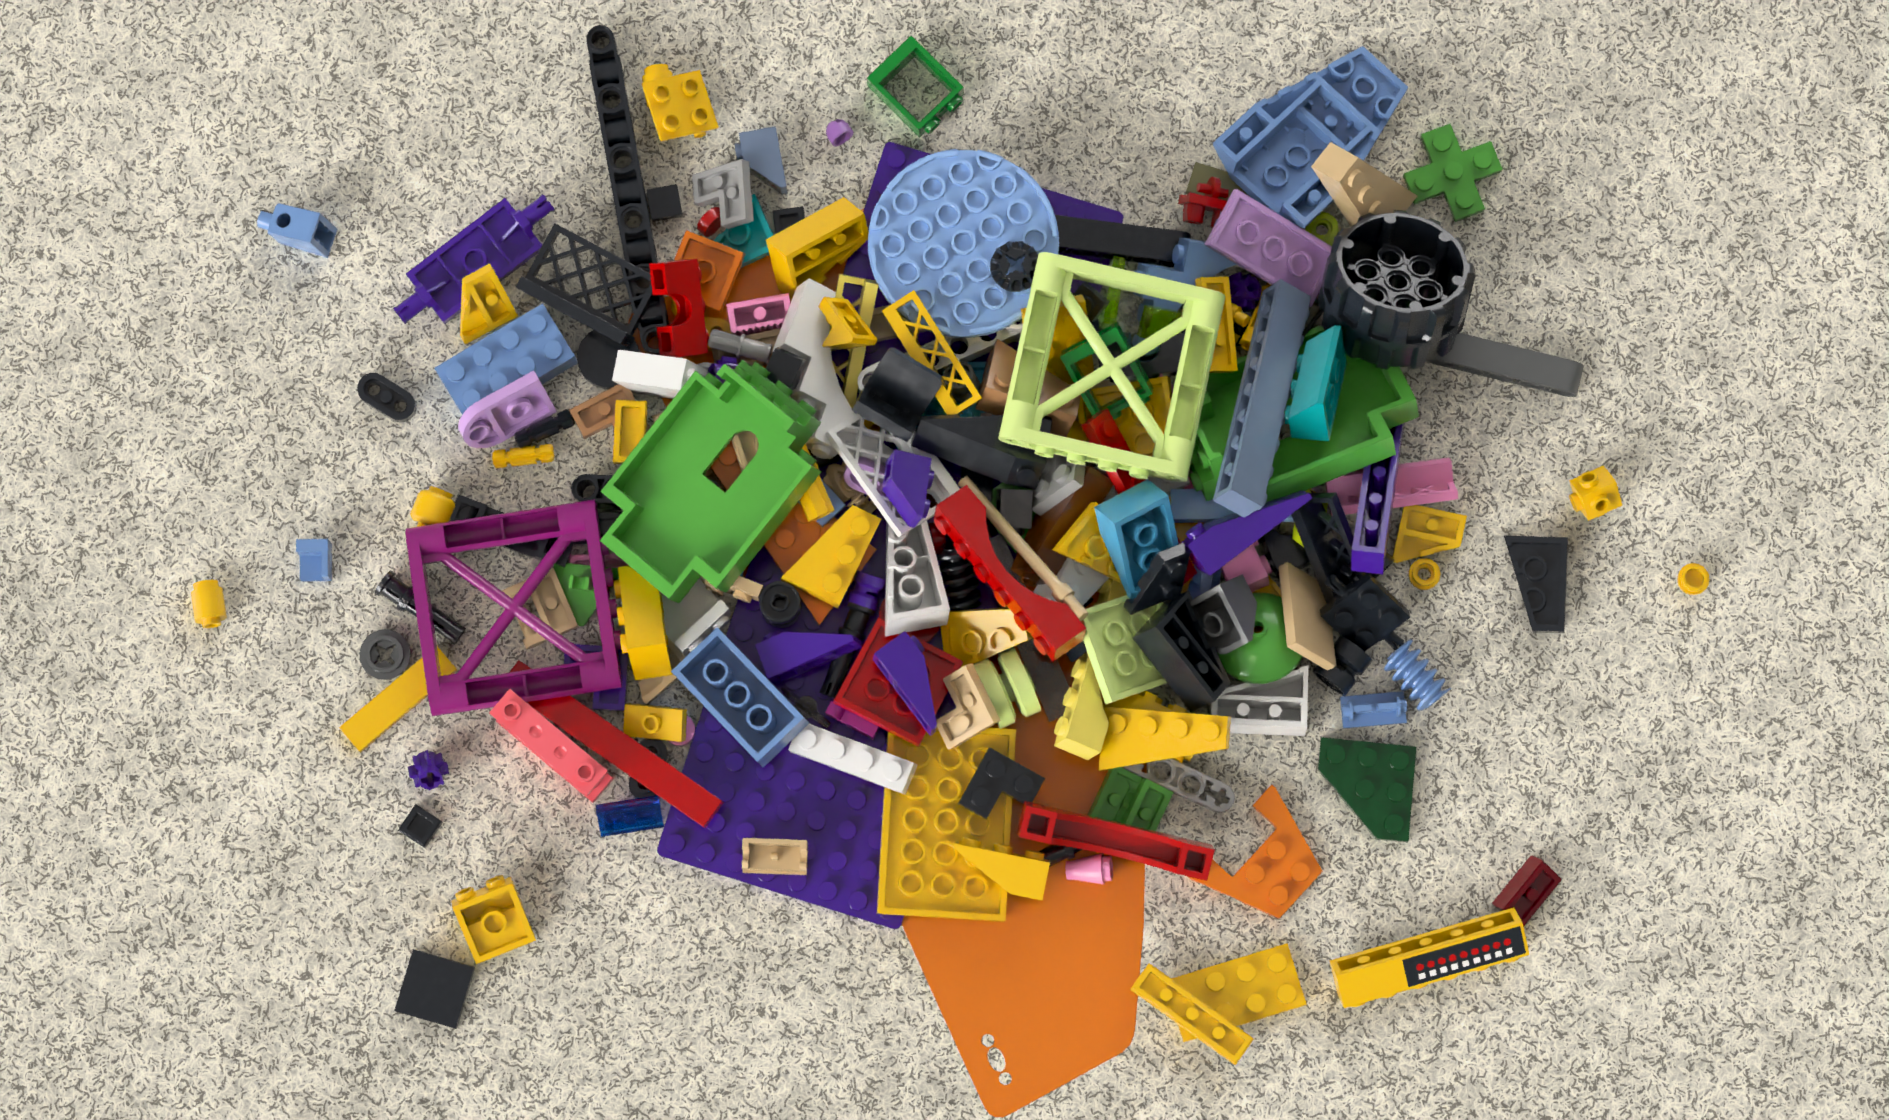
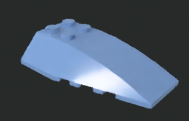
[1213,46,1408,228]

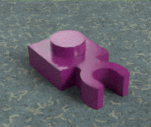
[825,701,880,741]

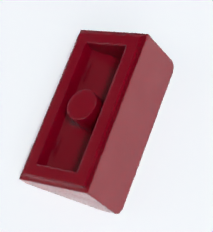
[1492,855,1562,927]

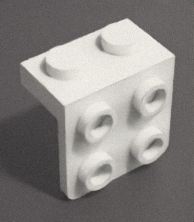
[661,579,731,657]

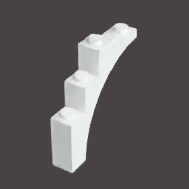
[772,278,894,466]

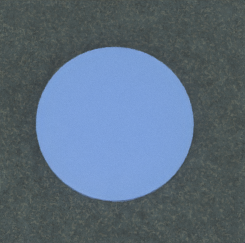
[868,149,1059,338]

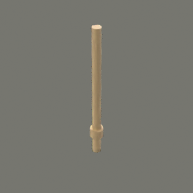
[958,476,1089,621]

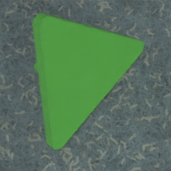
[554,563,619,626]

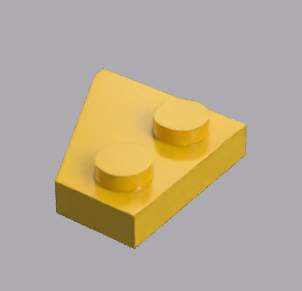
[460,264,518,345]

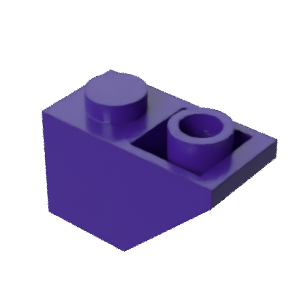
[882,449,934,528]

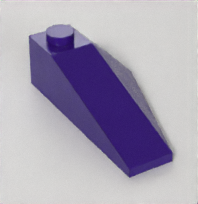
[1182,490,1312,576]

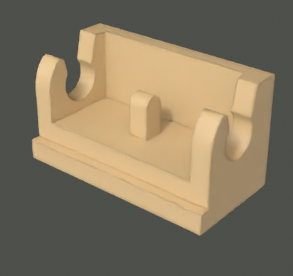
[742,838,808,875]

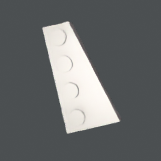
[885,505,950,636]

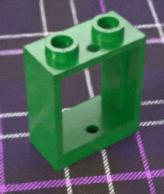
[866,36,964,138]
[1060,321,1154,420]

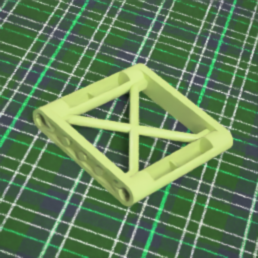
[998,252,1226,482]

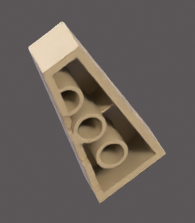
[1311,142,1417,227]

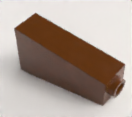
[1010,466,1113,587]

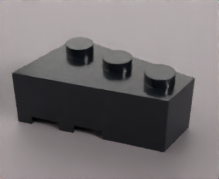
[1132,590,1231,712]

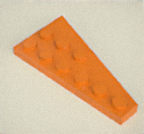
[710,441,877,625]

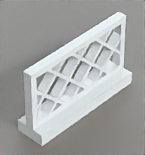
[825,413,960,537]

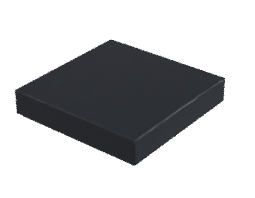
[394,949,475,1029]

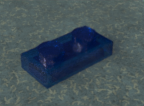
[596,795,664,837]

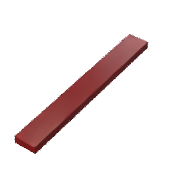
[509,660,724,828]

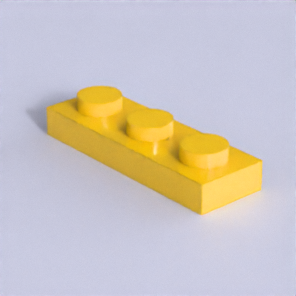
[1195,277,1238,373]

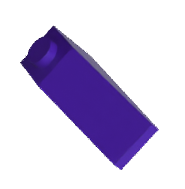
[755,631,863,685]
[873,631,937,736]

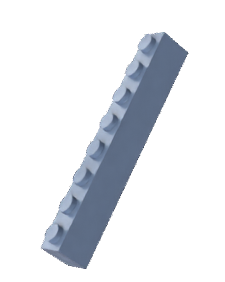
[1213,279,1311,517]

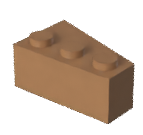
[975,339,1081,437]

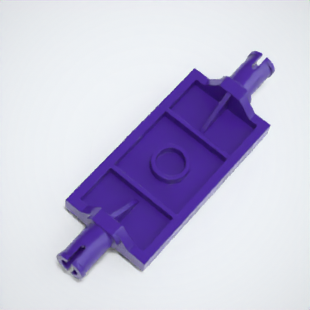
[393,194,555,324]

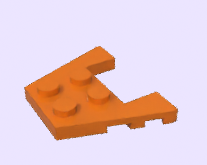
[1187,785,1323,919]

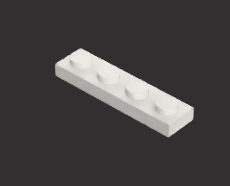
[788,724,917,795]

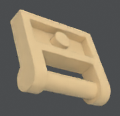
[503,568,579,650]

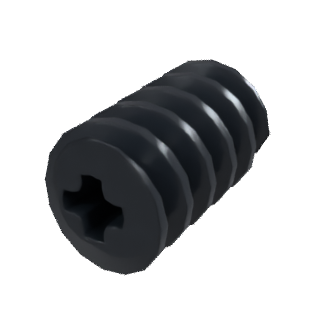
[936,541,982,611]

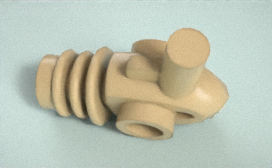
[823,461,877,513]

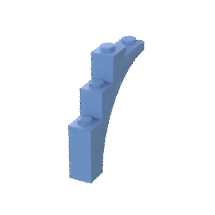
[1132,212,1237,355]

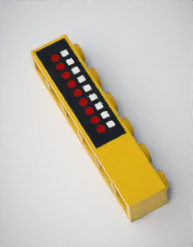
[1329,907,1529,1008]

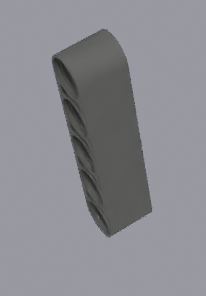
[1428,333,1584,397]

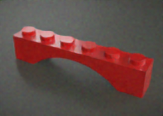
[934,484,1086,662]
[1017,801,1215,881]

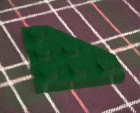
[1318,737,1417,843]

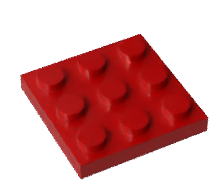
[833,617,963,747]

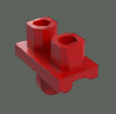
[1178,176,1229,229]

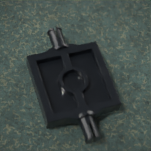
[1319,573,1410,652]

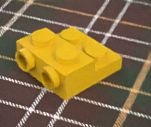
[451,875,536,964]

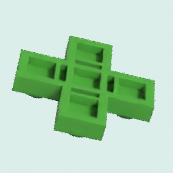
[1403,124,1503,222]

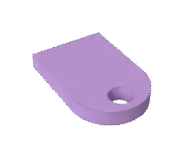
[458,371,557,448]

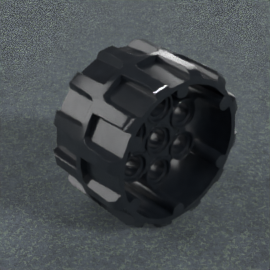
[1317,210,1475,370]

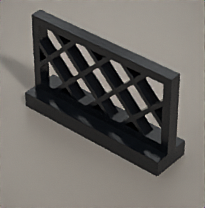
[516,223,654,349]

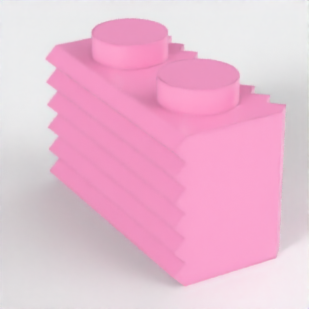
[726,293,790,336]

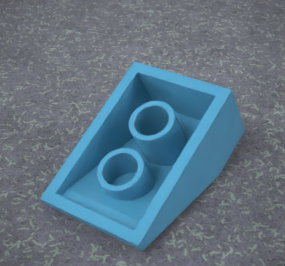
[1094,479,1179,599]

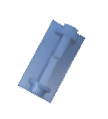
[1340,691,1407,729]

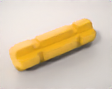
[492,444,555,468]

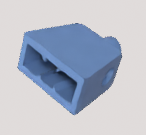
[257,203,338,258]

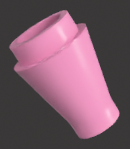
[1065,853,1113,885]

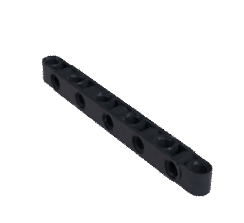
[586,25,669,355]

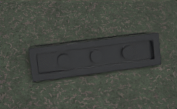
[1291,492,1367,603]

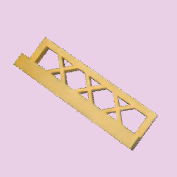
[882,290,983,415]

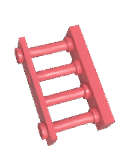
[489,689,614,803]

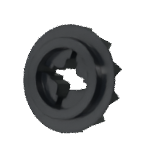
[990,241,1038,292]

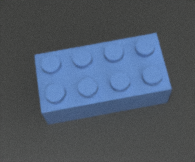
[434,303,578,415]
[671,627,809,767]

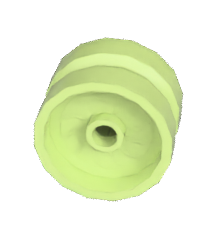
[973,647,1041,729]

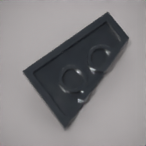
[1504,536,1568,633]

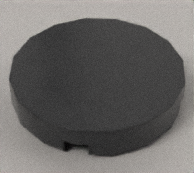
[577,330,639,389]

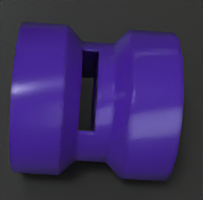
[847,570,886,610]

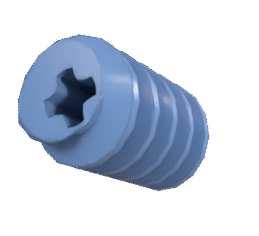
[1384,639,1451,711]

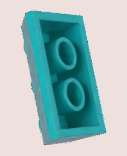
[1284,326,1347,441]

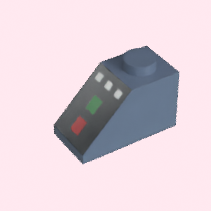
[734,126,788,194]

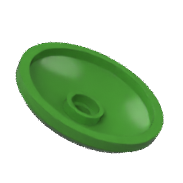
[1217,593,1303,684]

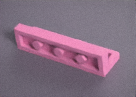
[1325,457,1458,515]

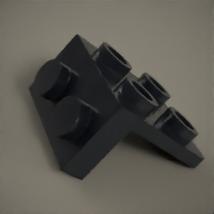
[852,348,943,442]

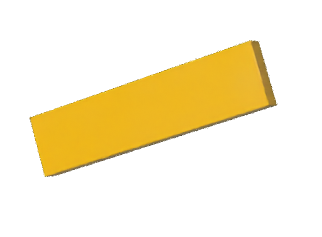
[339,646,458,753]
[1130,963,1254,1065]

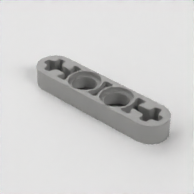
[1122,759,1235,813]

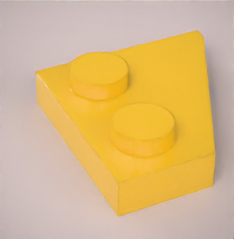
[1392,505,1467,563]

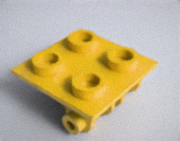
[642,70,719,142]

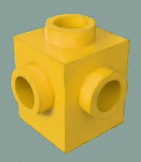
[1569,465,1623,521]

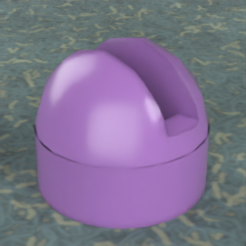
[826,119,854,147]

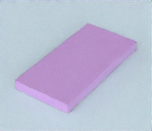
[1204,189,1332,307]

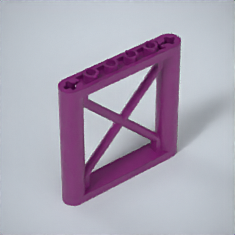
[405,499,622,717]

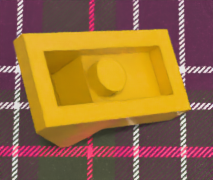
[818,297,877,349]

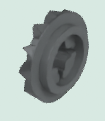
[359,629,410,680]

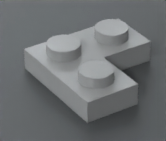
[692,159,754,229]
[1032,454,1086,516]

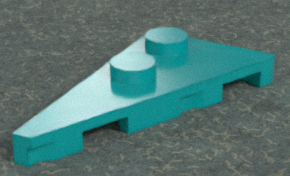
[713,194,774,268]

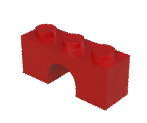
[649,259,709,358]

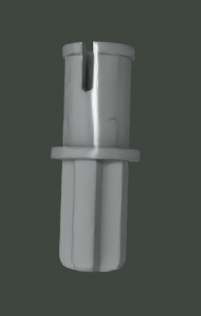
[708,329,773,364]

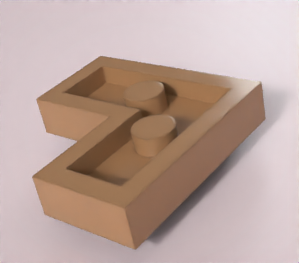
[569,384,650,439]

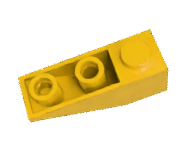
[954,837,1050,900]

